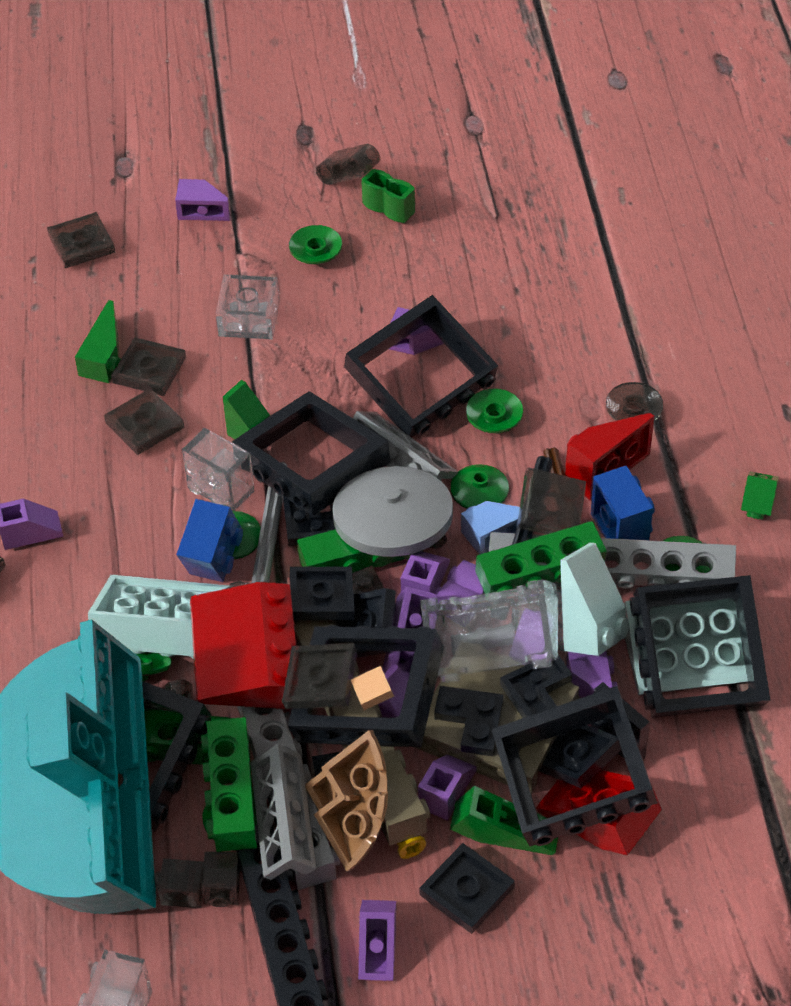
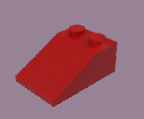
[565,413,654,500]
[536,770,662,856]

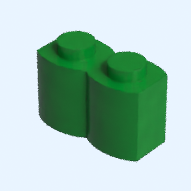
[361,169,415,223]

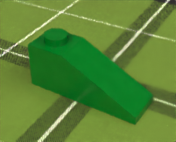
[75,300,121,383]
[450,786,558,855]

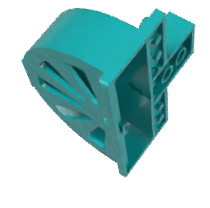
[0,620,156,914]

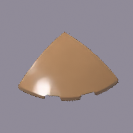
[305,730,388,872]

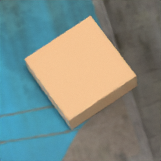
[351,666,394,711]

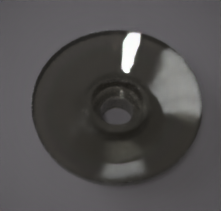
[606,382,663,421]

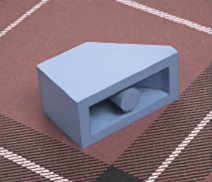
[461,501,523,555]

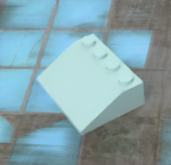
[88,575,230,659]
[624,599,748,695]

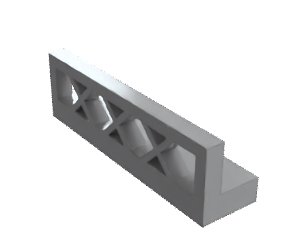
[353,411,458,481]
[250,744,316,880]

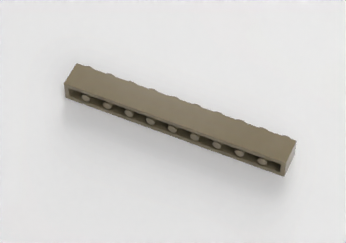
[294,620,430,846]

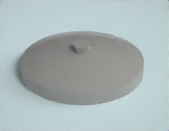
[333,466,453,557]

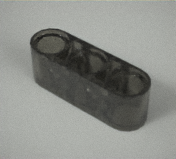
[316,144,381,185]

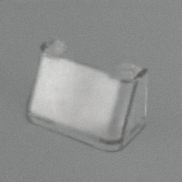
[420,579,558,683]

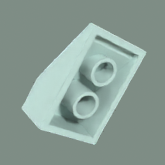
[560,543,629,656]

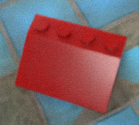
[190,582,300,709]

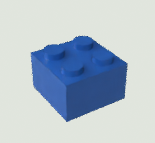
[591,466,655,541]
[176,499,243,582]

